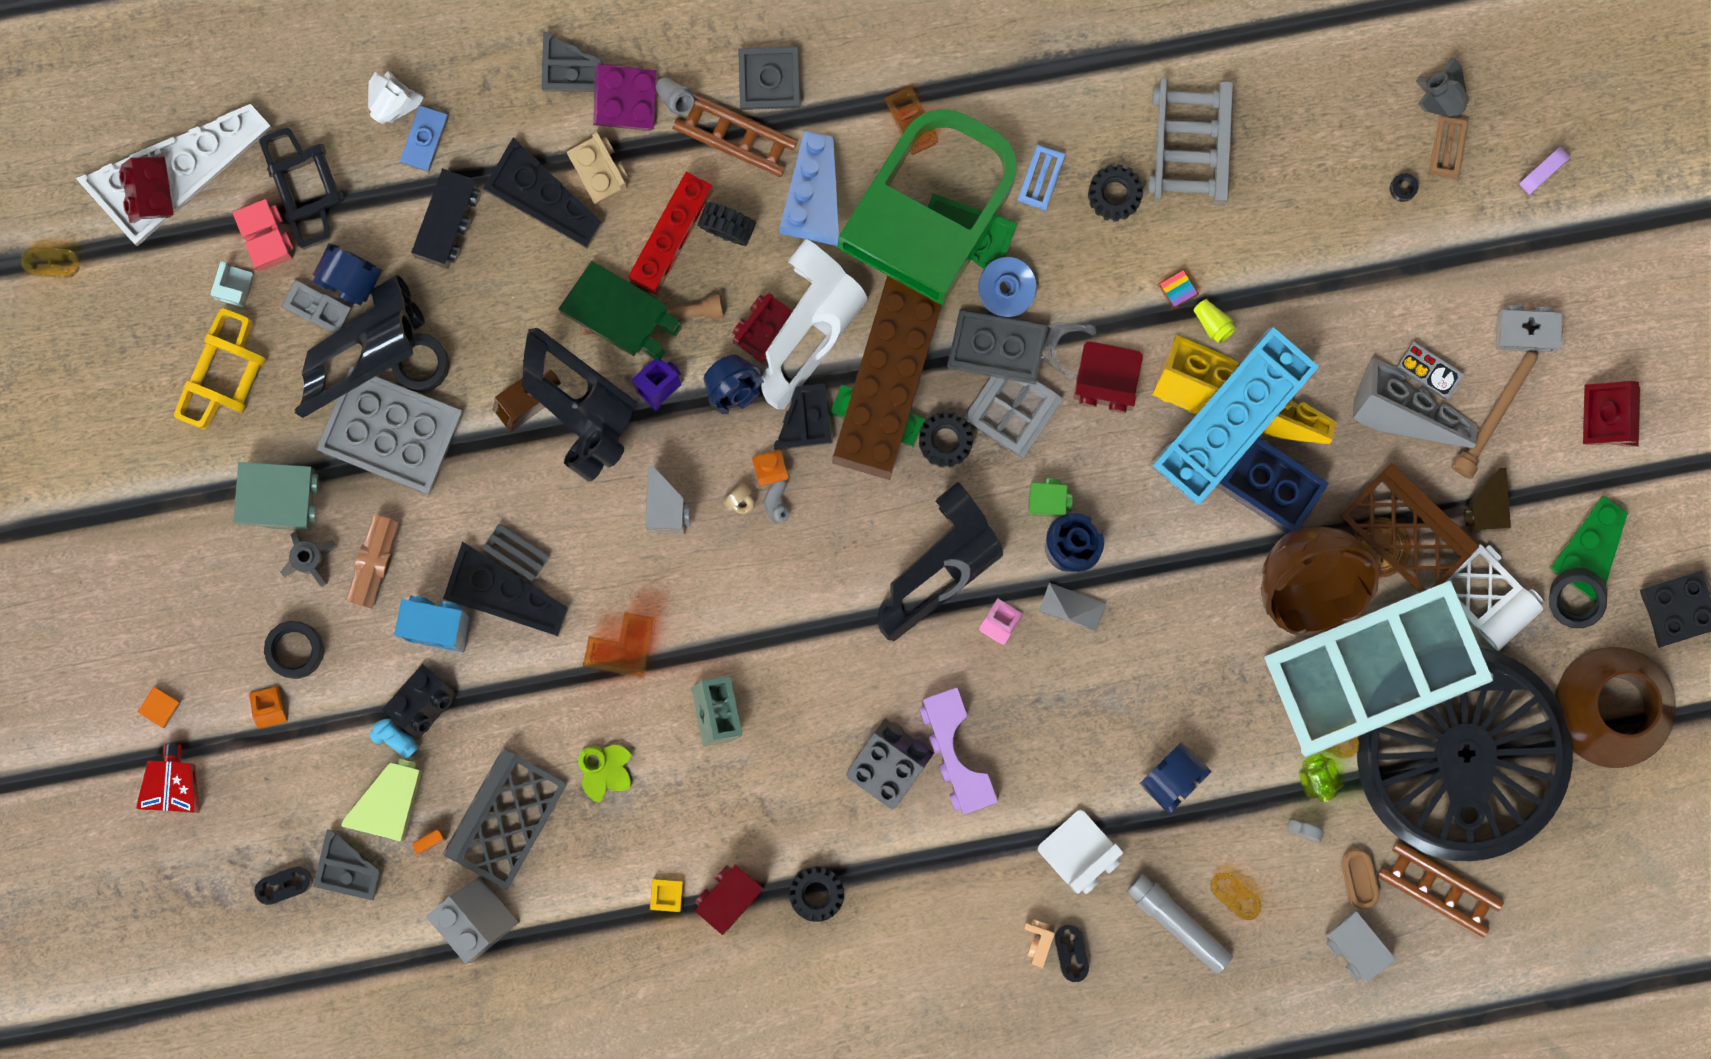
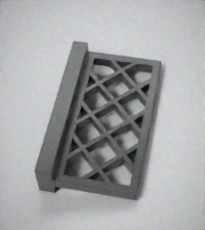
[443,748,567,890]

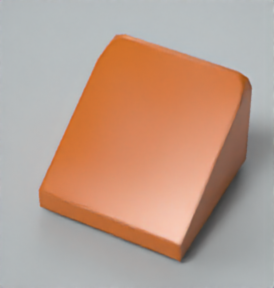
[249,686,287,729]

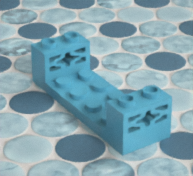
[1150,327,1319,505]

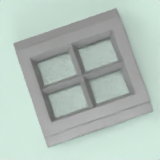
[964,377,1063,459]

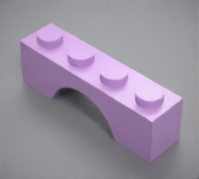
[919,688,998,815]

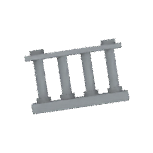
[1148,78,1233,206]

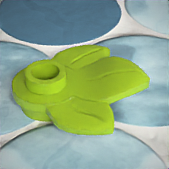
[578,745,632,803]

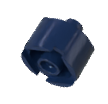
[312,242,383,306]
[1139,742,1212,814]

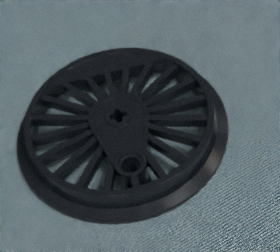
[1357,647,1573,861]

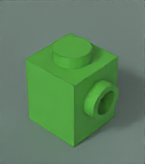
[1028,478,1072,517]

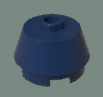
[703,354,764,414]
[1045,513,1104,572]

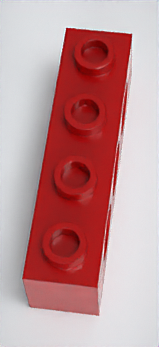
[628,171,714,296]

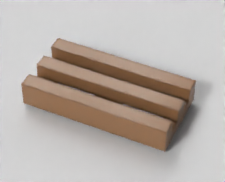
[1428,115,1469,180]

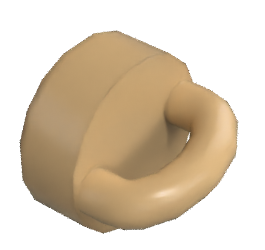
[722,483,754,515]

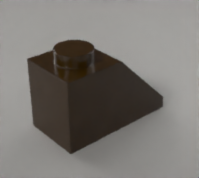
[1464,468,1511,533]

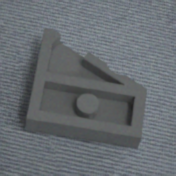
[542,32,603,92]
[313,829,381,900]

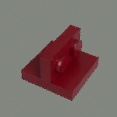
[1583,381,1640,447]

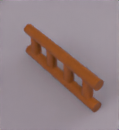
[672,93,798,177]
[1377,840,1504,938]

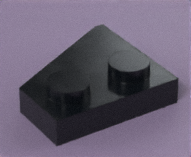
[774,383,833,450]

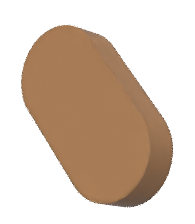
[1341,849,1379,910]

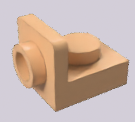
[1023,920,1055,968]

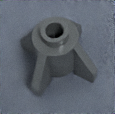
[1416,59,1469,117]
[280,531,337,587]

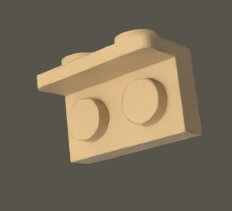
[567,132,628,206]

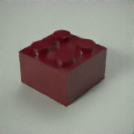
[695,864,764,935]

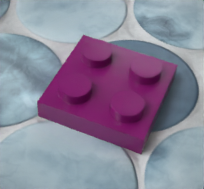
[593,64,656,131]

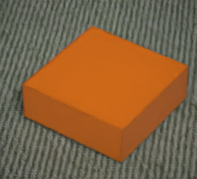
[138,686,180,729]
[412,830,446,855]

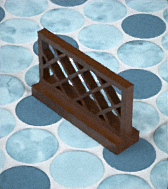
[1339,463,1479,593]

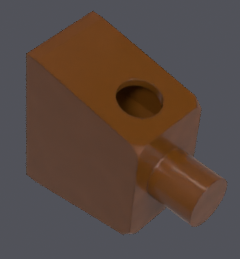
[492,369,561,433]

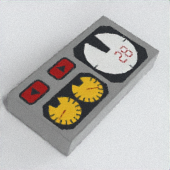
[1396,342,1464,401]

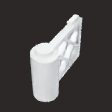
[1446,544,1544,651]

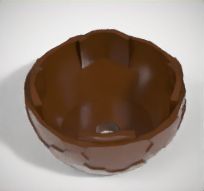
[1260,526,1380,636]

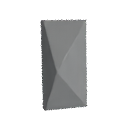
[1039,583,1106,632]

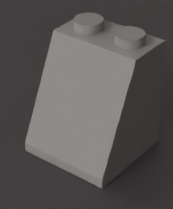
[426,876,519,964]

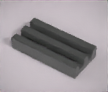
[482,524,550,582]

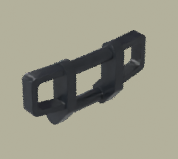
[259,128,345,250]

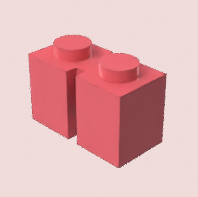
[232,199,294,272]

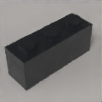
[411,168,481,269]

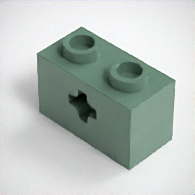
[691,676,742,747]

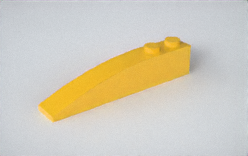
[1152,335,1337,444]

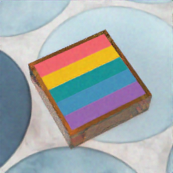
[1158,269,1199,310]

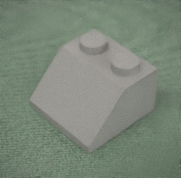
[645,467,691,534]

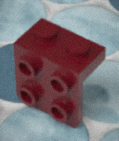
[1073,341,1143,413]

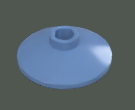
[978,257,1036,317]

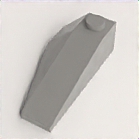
[1353,357,1477,448]

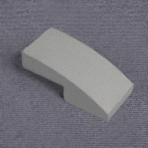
[281,280,351,333]

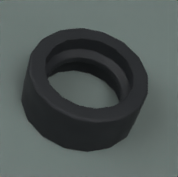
[391,333,450,392]
[1549,568,1607,629]
[264,621,324,679]

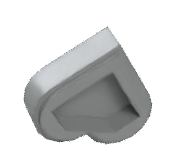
[1286,819,1324,844]

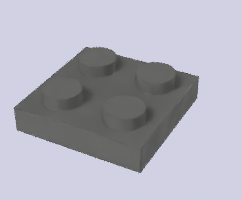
[738,47,800,110]

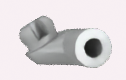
[763,481,790,523]

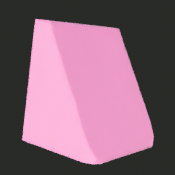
[979,598,1023,645]

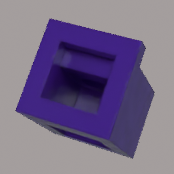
[632,359,682,411]

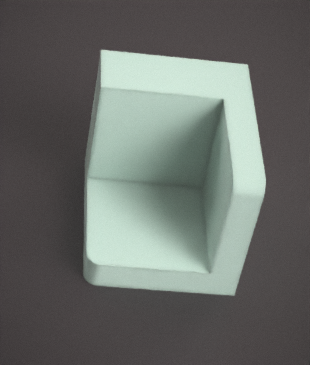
[210,261,253,308]

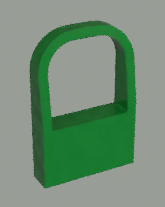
[837,109,1017,306]

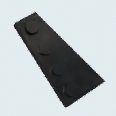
[483,137,602,249]
[443,541,568,637]

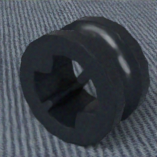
[1389,173,1419,202]

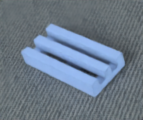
[1018,145,1065,212]

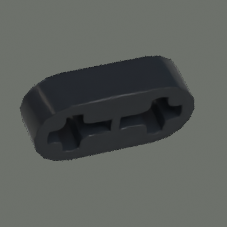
[254,867,312,905]
[1054,925,1089,982]

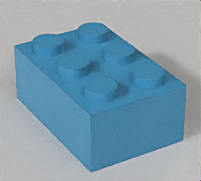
[394,595,471,653]

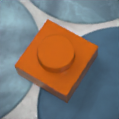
[752,449,788,487]

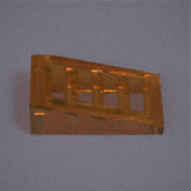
[884,86,938,155]

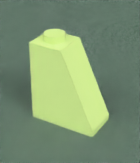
[342,759,423,842]

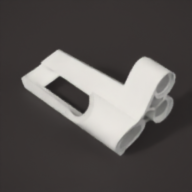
[761,239,867,409]

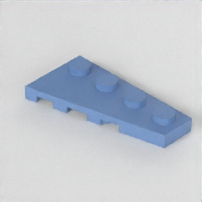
[779,131,839,246]

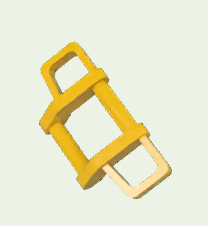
[174,308,266,430]

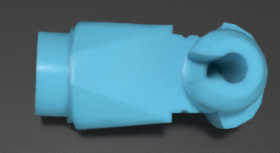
[370,718,420,760]

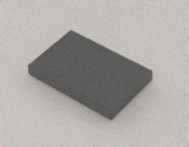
[947,309,1048,384]

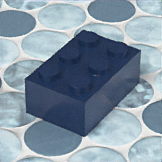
[1217,437,1329,534]

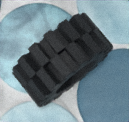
[1088,164,1143,222]
[697,202,756,246]
[919,412,973,468]
[789,867,844,922]

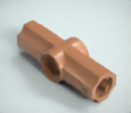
[347,514,399,609]

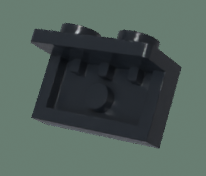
[382,664,457,739]

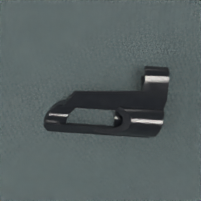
[295,275,425,418]
[521,328,637,482]
[878,482,1003,641]

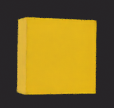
[650,879,683,912]

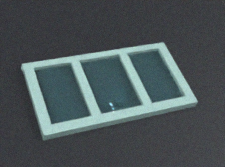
[1264,580,1493,758]

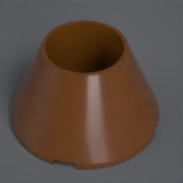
[1555,647,1676,768]

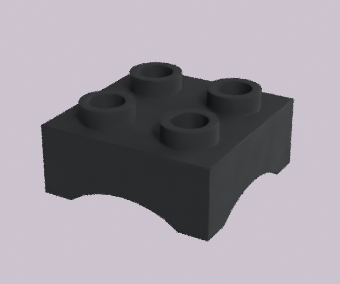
[1640,571,1711,648]

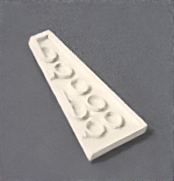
[76,104,272,246]

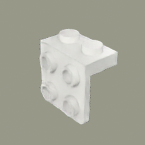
[1038,810,1123,894]

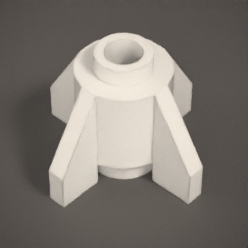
[368,71,424,124]

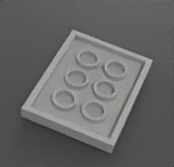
[316,367,463,495]

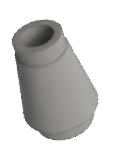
[656,77,694,114]

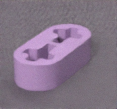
[1519,146,1571,195]

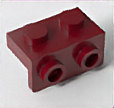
[119,156,174,223]
[732,292,793,365]

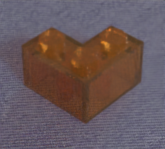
[583,612,656,679]

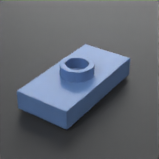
[400,105,448,172]

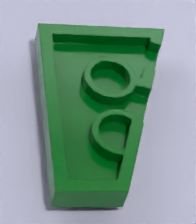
[928,193,1017,269]
[1549,495,1628,603]

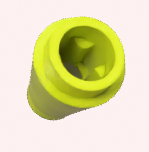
[1193,299,1237,344]

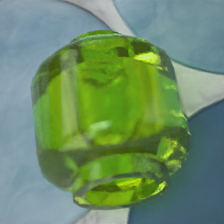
[1298,754,1343,802]

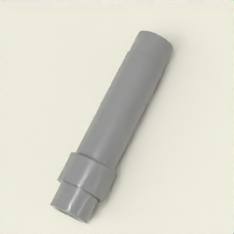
[1126,874,1233,974]

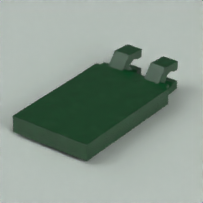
[558,260,682,362]

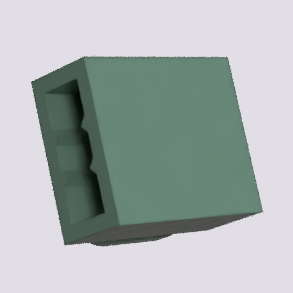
[233,462,319,530]

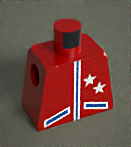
[136,744,200,813]

